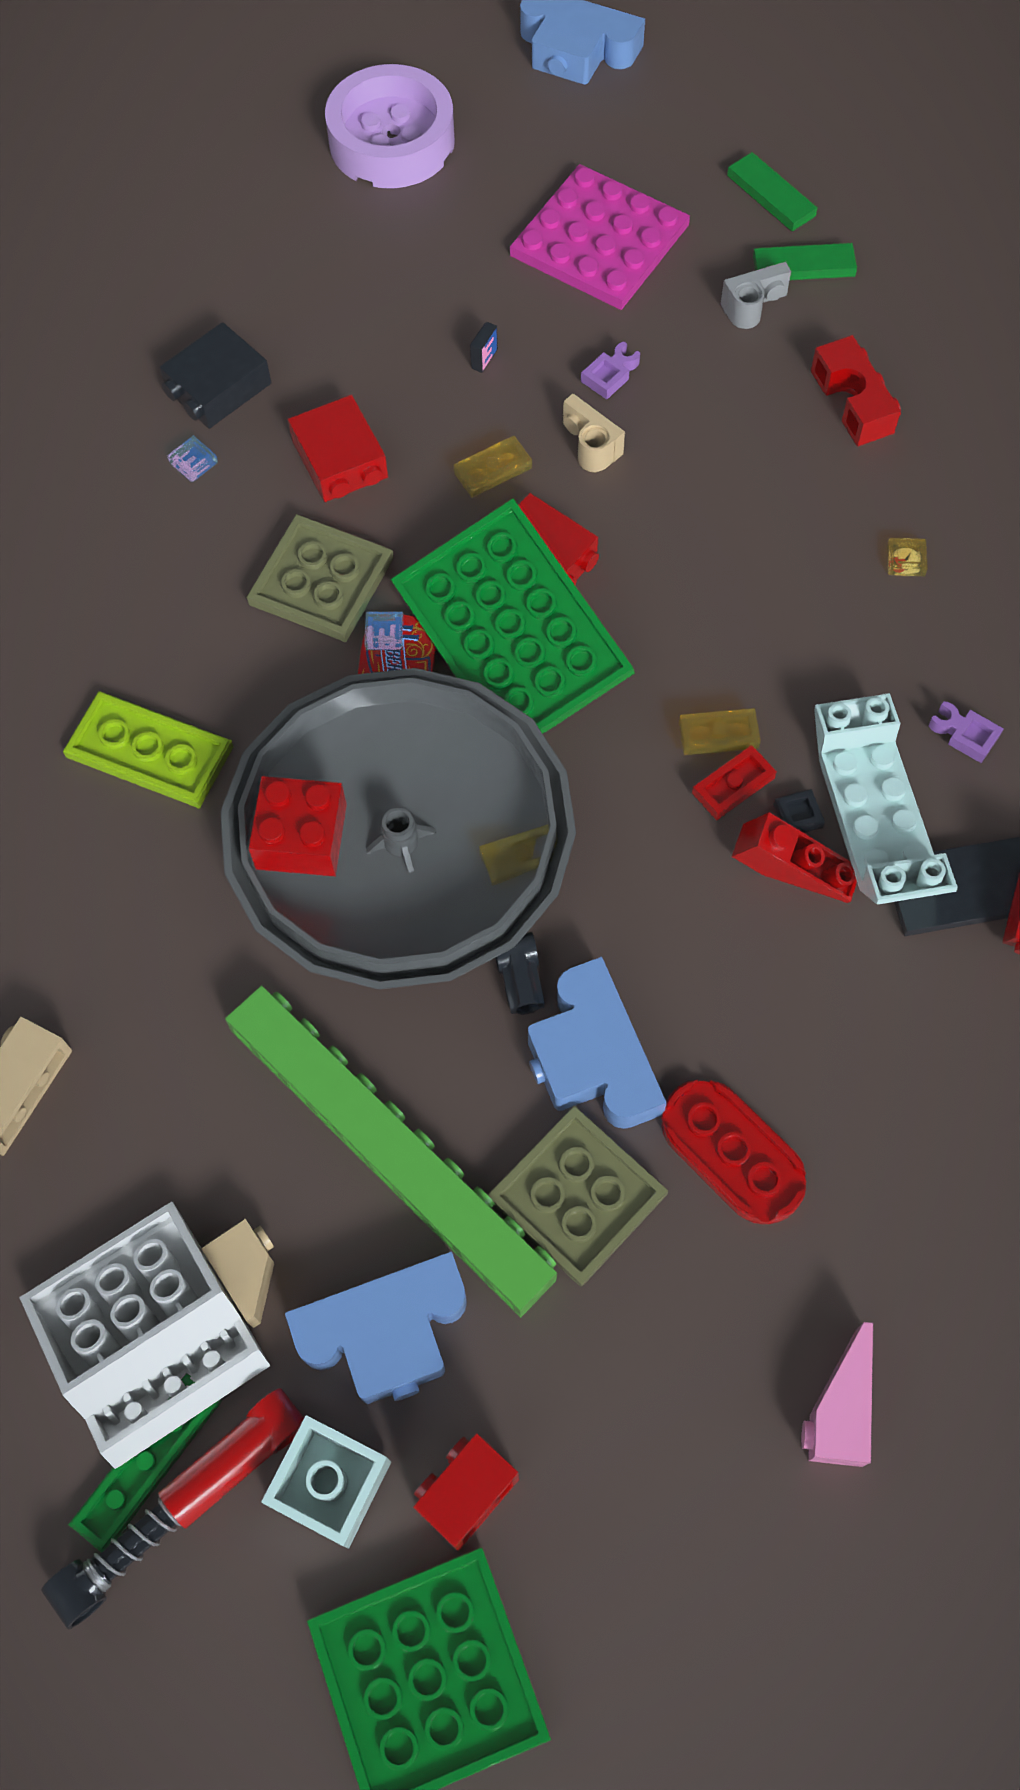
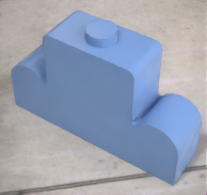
[520,0,645,84]
[528,957,667,1129]
[285,1252,467,1404]

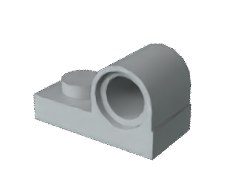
[721,262,791,329]

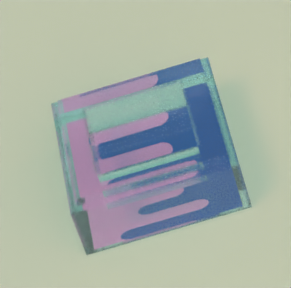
[167,435,218,482]
[364,612,404,650]

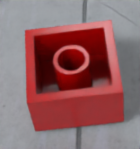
[249,776,347,877]
[413,1433,519,1552]

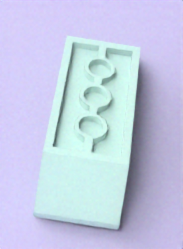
[814,693,958,904]

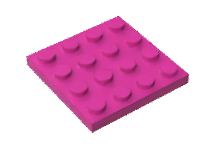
[510,164,690,310]

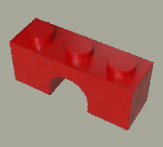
[811,335,901,447]

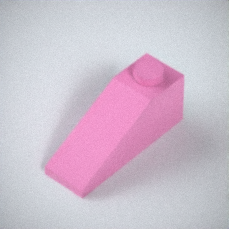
[801,1322,873,1467]

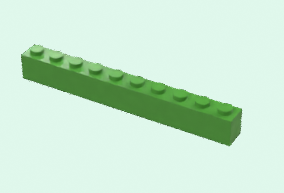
[225,985,557,1318]

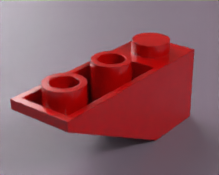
[731,812,857,903]

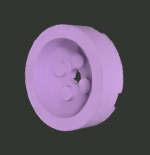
[325,64,455,188]

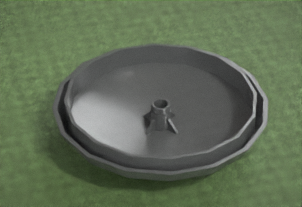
[221,668,576,989]

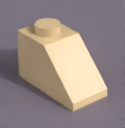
[201,1219,274,1328]

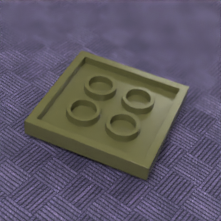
[247,514,394,642]
[488,1106,668,1287]

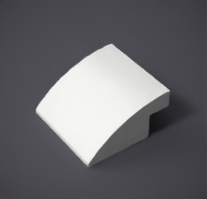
[19,1201,270,1469]

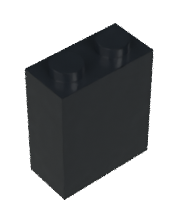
[159,322,272,429]

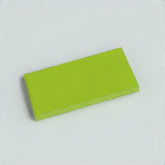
[63,691,234,809]

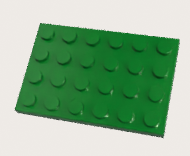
[391,499,635,734]

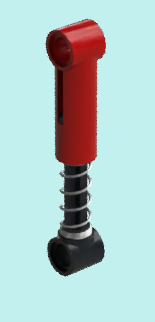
[41,1388,304,1630]

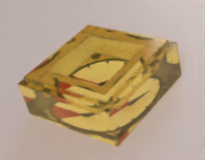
[887,538,928,576]

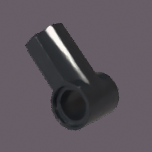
[495,931,545,1015]

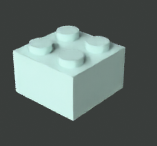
[261,1415,391,1548]

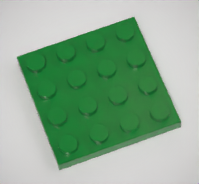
[307,1548,551,1790]

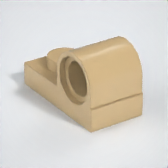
[563,394,625,472]

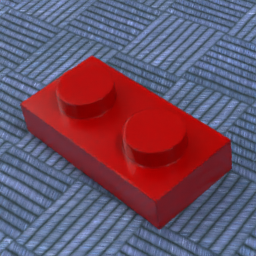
[692,745,777,820]

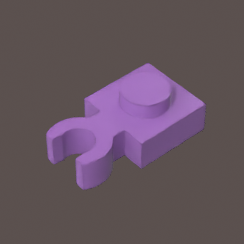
[581,342,640,400]
[928,701,1003,763]

